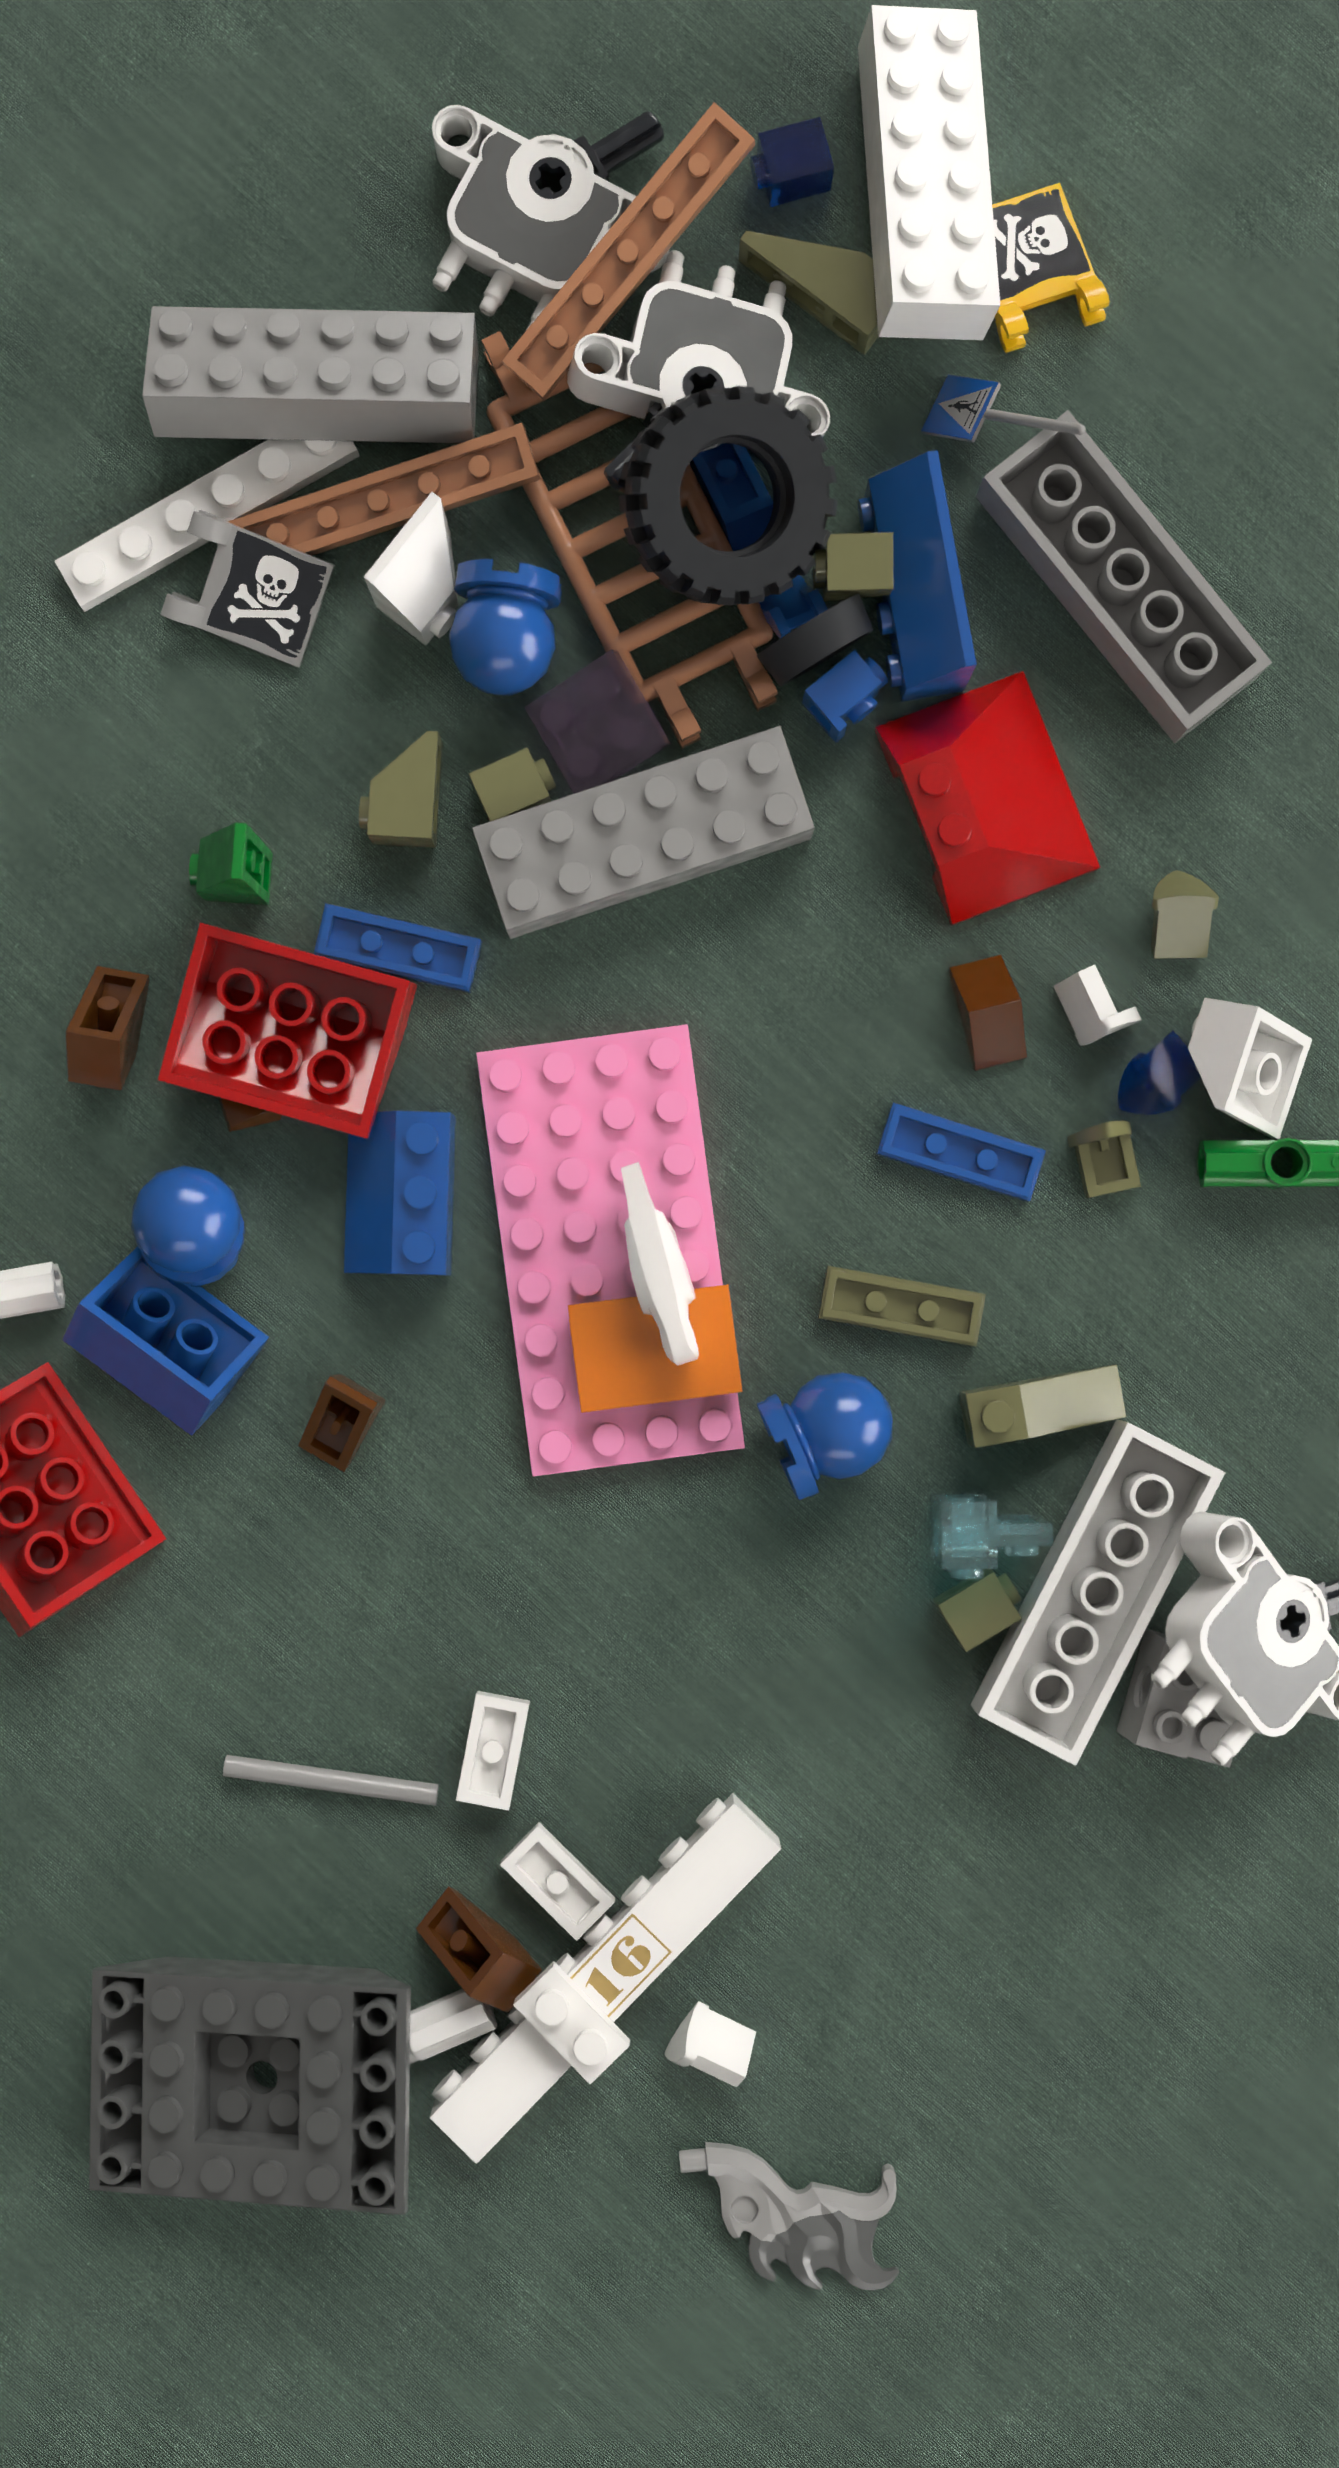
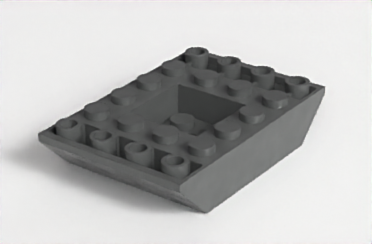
[89,1956,411,2215]

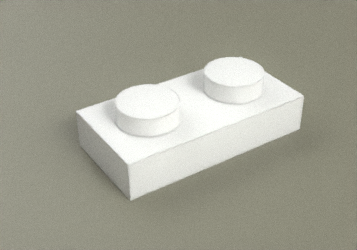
[456,1691,530,1811]
[500,1822,615,1941]
[513,1961,630,2084]

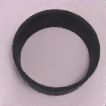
[757,594,873,687]

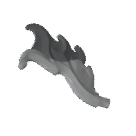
[679,2142,900,2291]

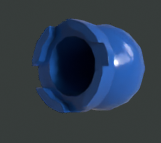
[449,559,562,696]
[131,1166,245,1287]
[756,1372,893,1500]

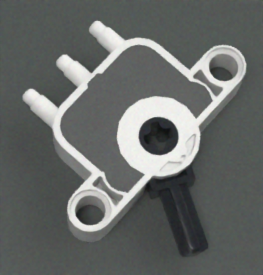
[432,105,669,329]
[567,250,830,493]
[1152,1512,1339,1765]

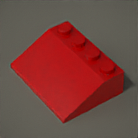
[158,922,417,1139]
[0,1362,167,1637]

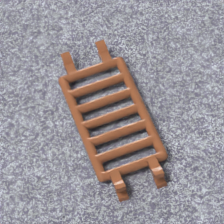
[481,331,778,748]

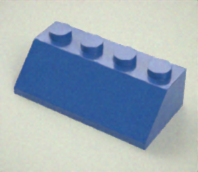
[858,450,977,702]

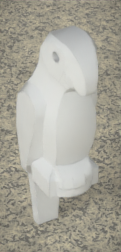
[621,1162,699,1365]

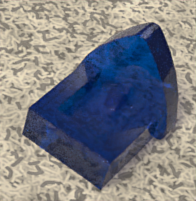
[1118,1030,1201,1115]

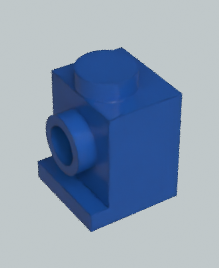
[802,650,888,743]

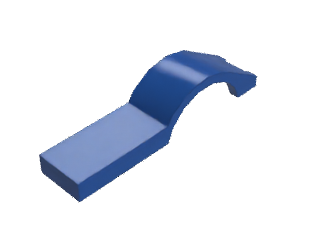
[690,443,828,639]

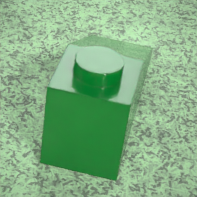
[189,822,273,905]

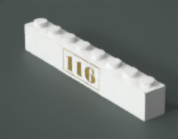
[430,1793,781,2164]

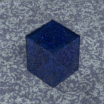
[750,117,834,207]

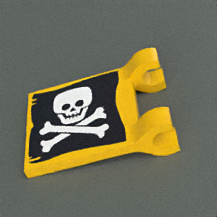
[992,183,1110,353]

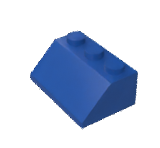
[344,1111,456,1276]
[62,1246,269,1436]

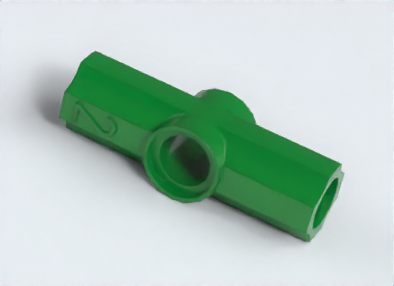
[1197,1138,1339,1189]

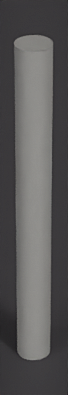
[223,1755,439,1806]

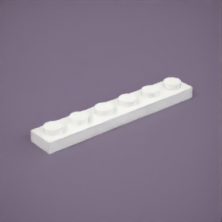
[54,439,359,612]

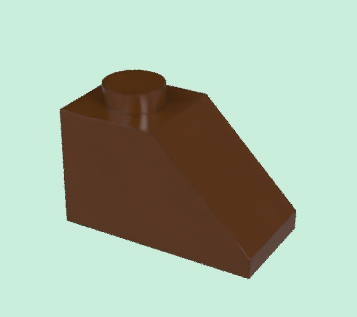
[66,966,149,1090]
[416,1887,542,2013]

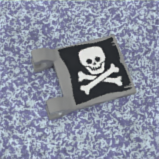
[160,510,335,667]

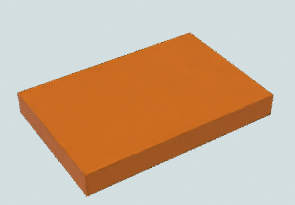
[567,1284,743,1413]

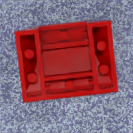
[875,671,1100,926]

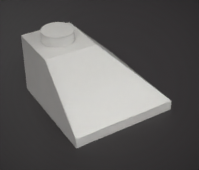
[364,492,459,646]
[1188,998,1312,1139]

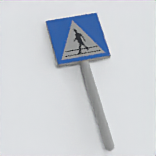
[921,375,1085,443]

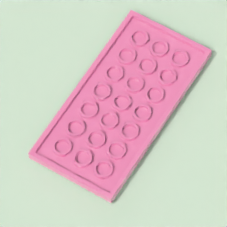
[476,1024,745,1477]

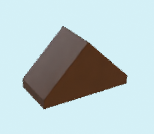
[948,955,1027,1071]
[298,1374,386,1472]

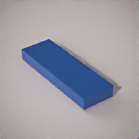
[314,903,482,993]
[876,1102,1046,1202]

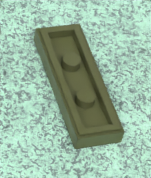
[818,1266,986,1347]

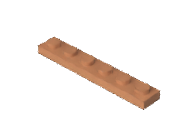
[502,102,755,401]
[228,423,541,556]

